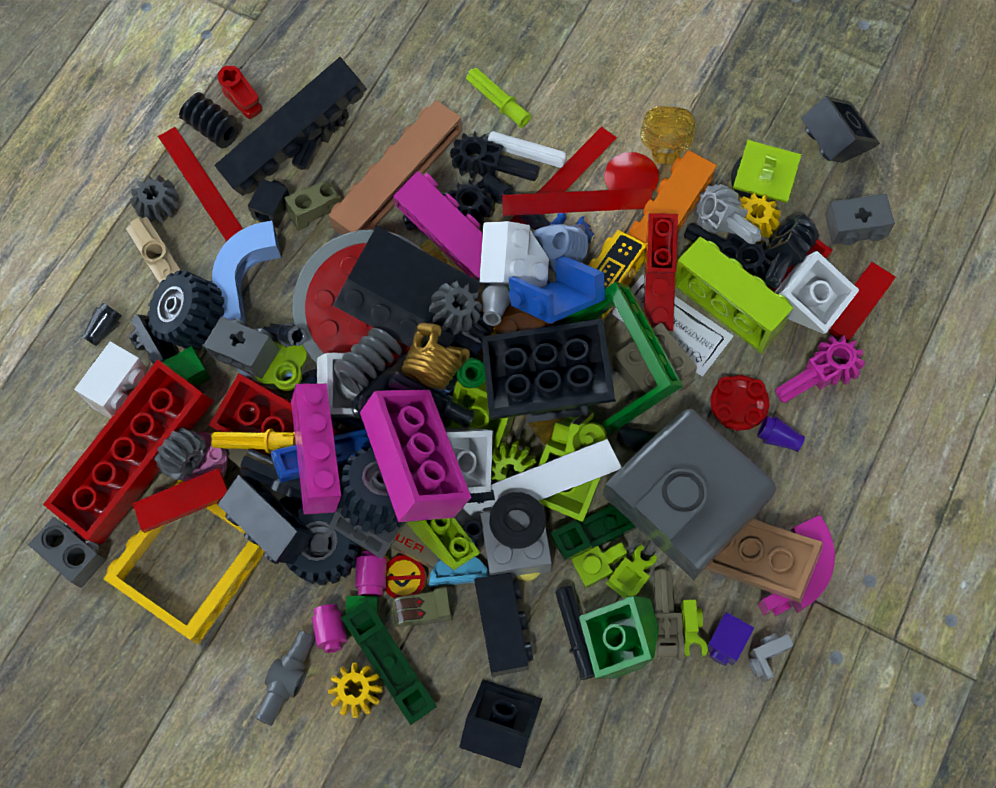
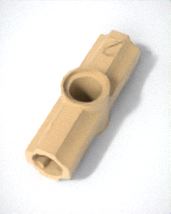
[126,217,180,283]

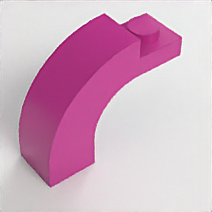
[758,515,835,616]

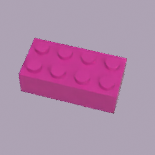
[393,171,483,280]
[360,390,471,522]

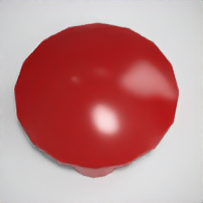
[604,152,659,192]
[710,375,770,431]

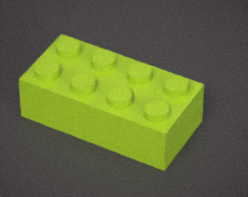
[675,236,794,354]

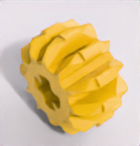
[740,192,781,243]
[328,663,383,719]

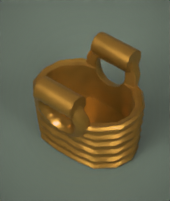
[402,322,470,390]

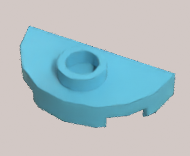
[429,557,490,587]

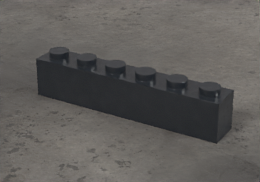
[214,57,367,196]

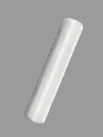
[488,131,566,168]

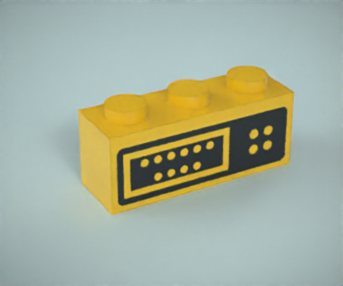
[588,230,646,322]

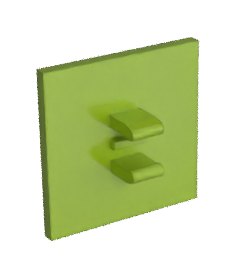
[733,140,802,203]

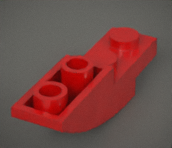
[643,213,678,331]

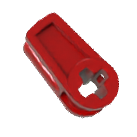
[217,65,263,119]

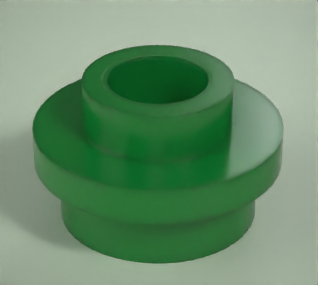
[456,358,485,389]

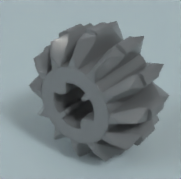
[130,175,179,223]
[429,281,482,335]
[154,427,208,480]

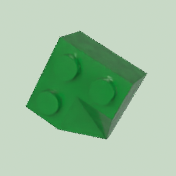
[579,596,659,679]

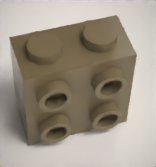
[612,323,697,407]

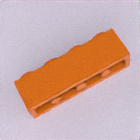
[628,150,717,243]

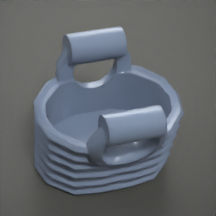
[533,224,588,273]

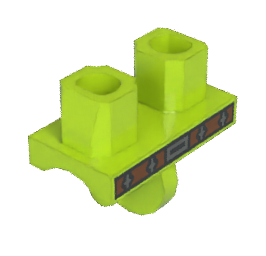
[552,411,607,454]

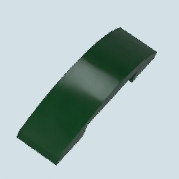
[550,505,637,561]
[341,600,437,725]

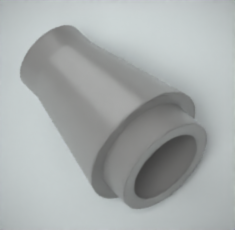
[482,283,511,326]

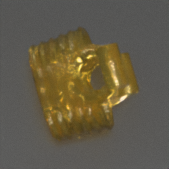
[640,106,696,165]

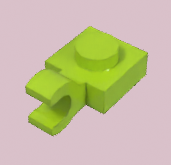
[571,542,627,589]
[680,600,708,657]

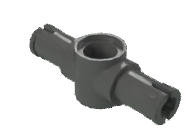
[255,631,315,726]

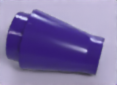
[757,416,805,452]

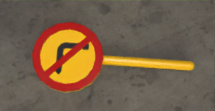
[384,555,427,599]

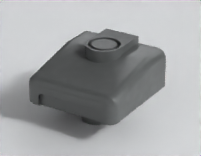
[602,409,776,580]

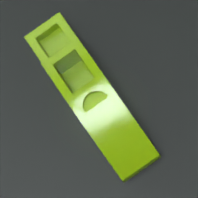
[407,518,480,571]

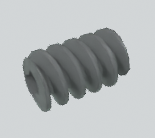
[334,328,402,394]

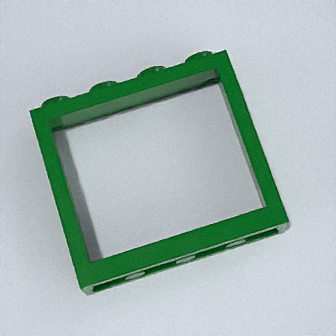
[560,282,683,436]

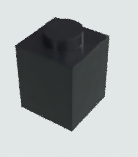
[248,179,290,228]

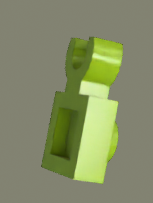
[605,545,657,599]

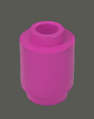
[355,551,387,597]
[312,604,348,653]

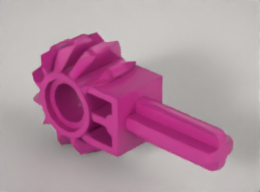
[775,335,865,403]

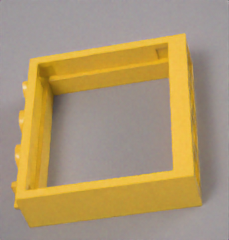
[103,480,264,645]

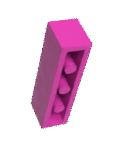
[291,383,341,514]

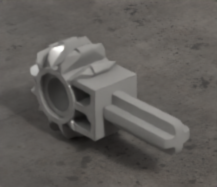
[694,184,762,244]

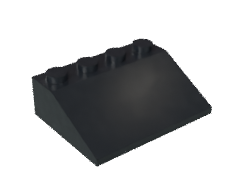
[333,225,482,349]
[481,319,616,420]

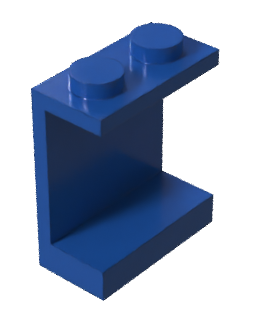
[509,256,605,324]

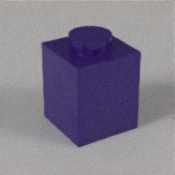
[707,612,754,666]

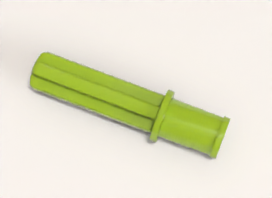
[466,68,532,128]

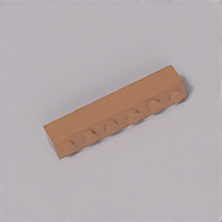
[329,100,463,235]

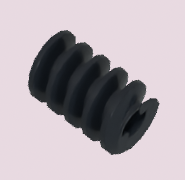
[179,92,238,149]

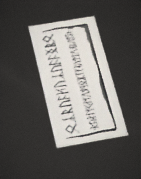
[611,274,733,377]

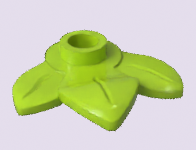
[254,342,307,391]

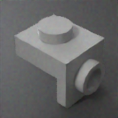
[748,633,794,683]

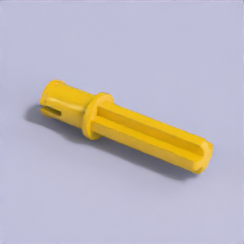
[211,429,296,453]

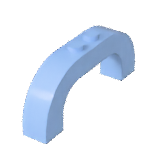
[212,221,292,389]

